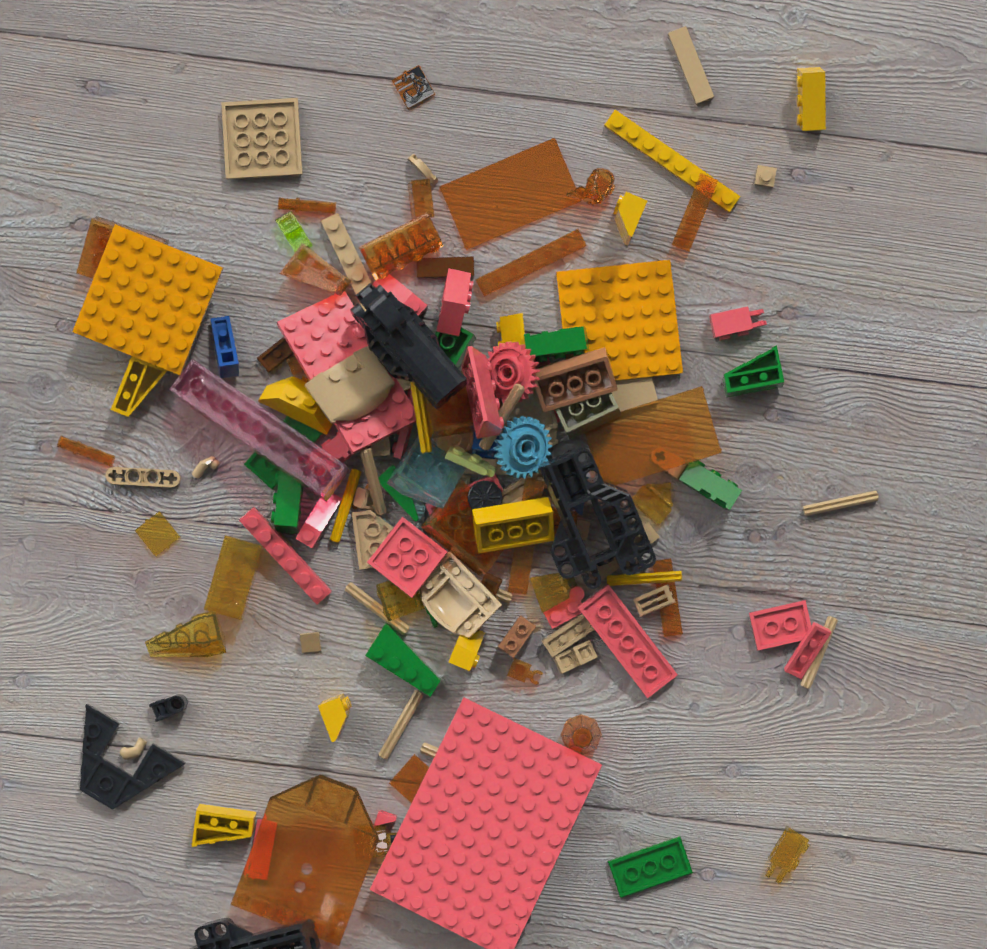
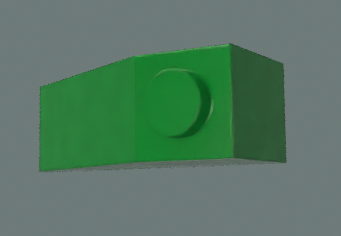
[378,464,419,522]

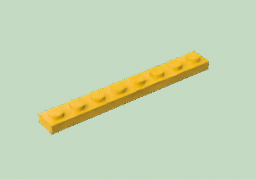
[604,109,740,213]

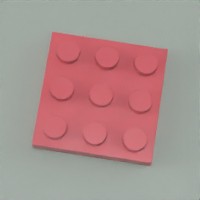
[367,517,448,598]

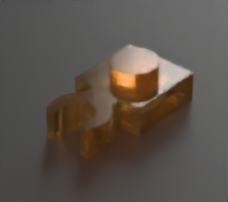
[507,658,543,685]

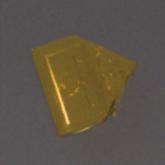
[632,482,673,526]

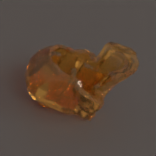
[566,168,615,206]

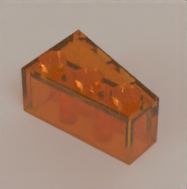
[279,243,352,296]

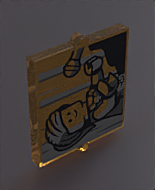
[392,65,435,109]

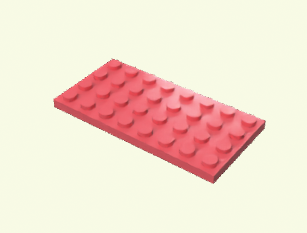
[277,290,416,455]

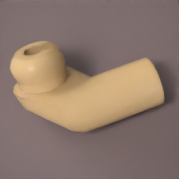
[192,456,220,479]

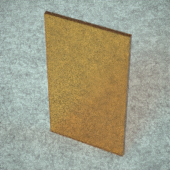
[439,138,582,250]
[585,386,722,485]

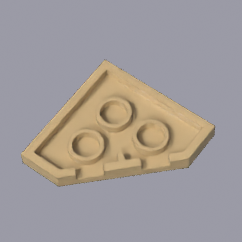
[352,510,394,570]

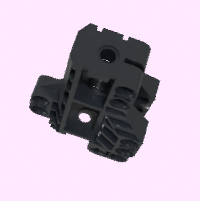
[350,283,467,410]
[538,447,656,589]
[190,917,321,949]

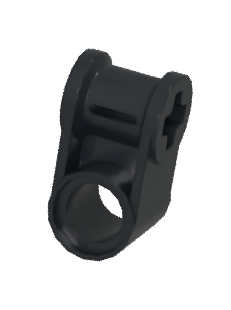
[148,694,188,722]

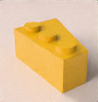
[191,804,257,847]

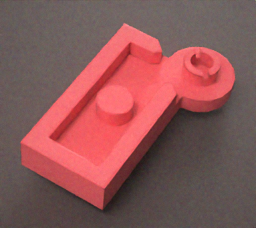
[543,586,585,629]

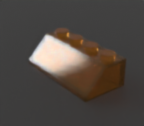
[359,212,443,280]

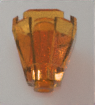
[560,714,602,755]

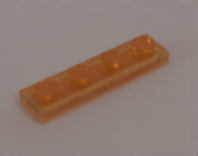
[672,173,719,252]
[653,558,683,637]

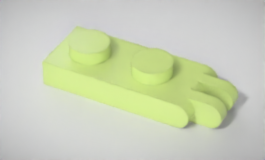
[445,446,496,477]

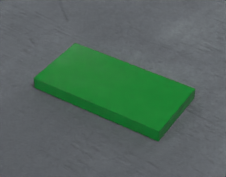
[244,416,323,490]
[608,836,693,898]

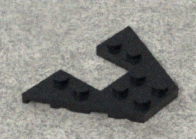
[80,704,186,810]

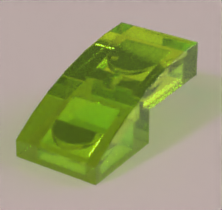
[275,211,313,255]

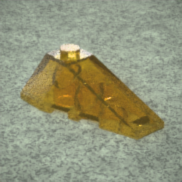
[145,610,226,657]

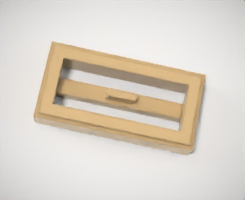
[633,585,675,617]

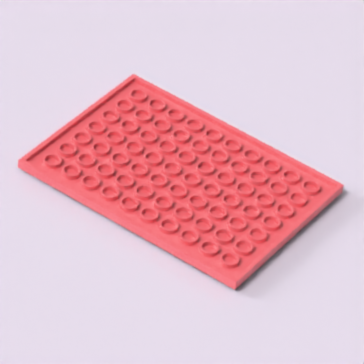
[370,697,602,949]

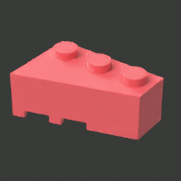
[436,268,473,336]

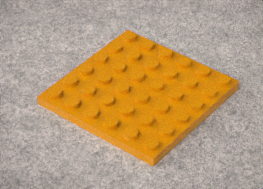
[72,224,223,375]
[556,260,683,381]

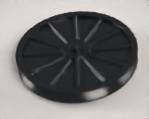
[468,481,502,509]

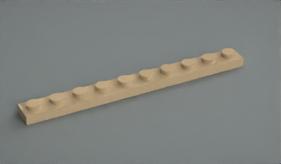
[321,213,411,391]

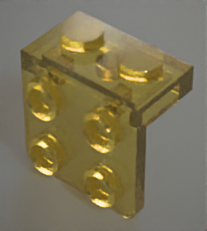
[376,580,425,621]

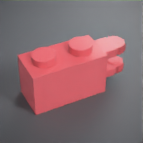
[709,306,767,341]

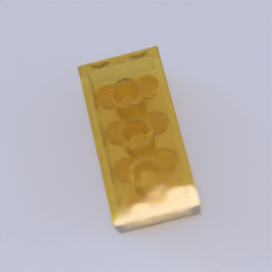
[204,535,264,620]

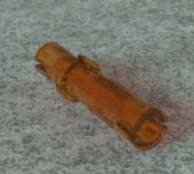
[278,197,336,214]
[57,435,115,467]

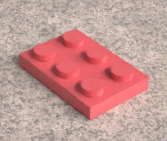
[749,600,811,650]

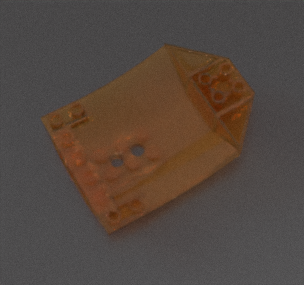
[230,774,379,946]

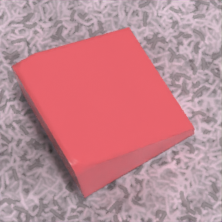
[374,810,397,826]

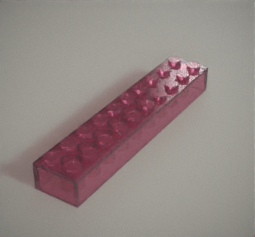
[169,359,349,502]

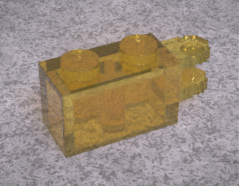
[765,826,810,884]

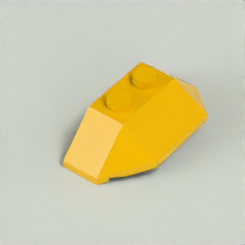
[258,376,333,435]

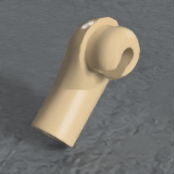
[120,737,147,760]

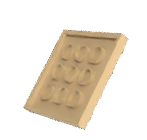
[221,98,303,180]

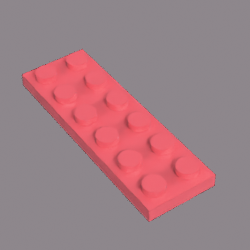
[578,584,678,698]

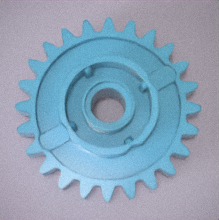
[493,416,552,479]

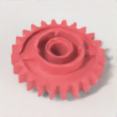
[487,342,540,403]

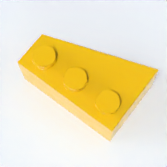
[796,67,826,131]
[110,356,168,417]
[448,630,485,671]

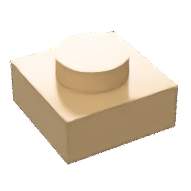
[754,165,777,188]

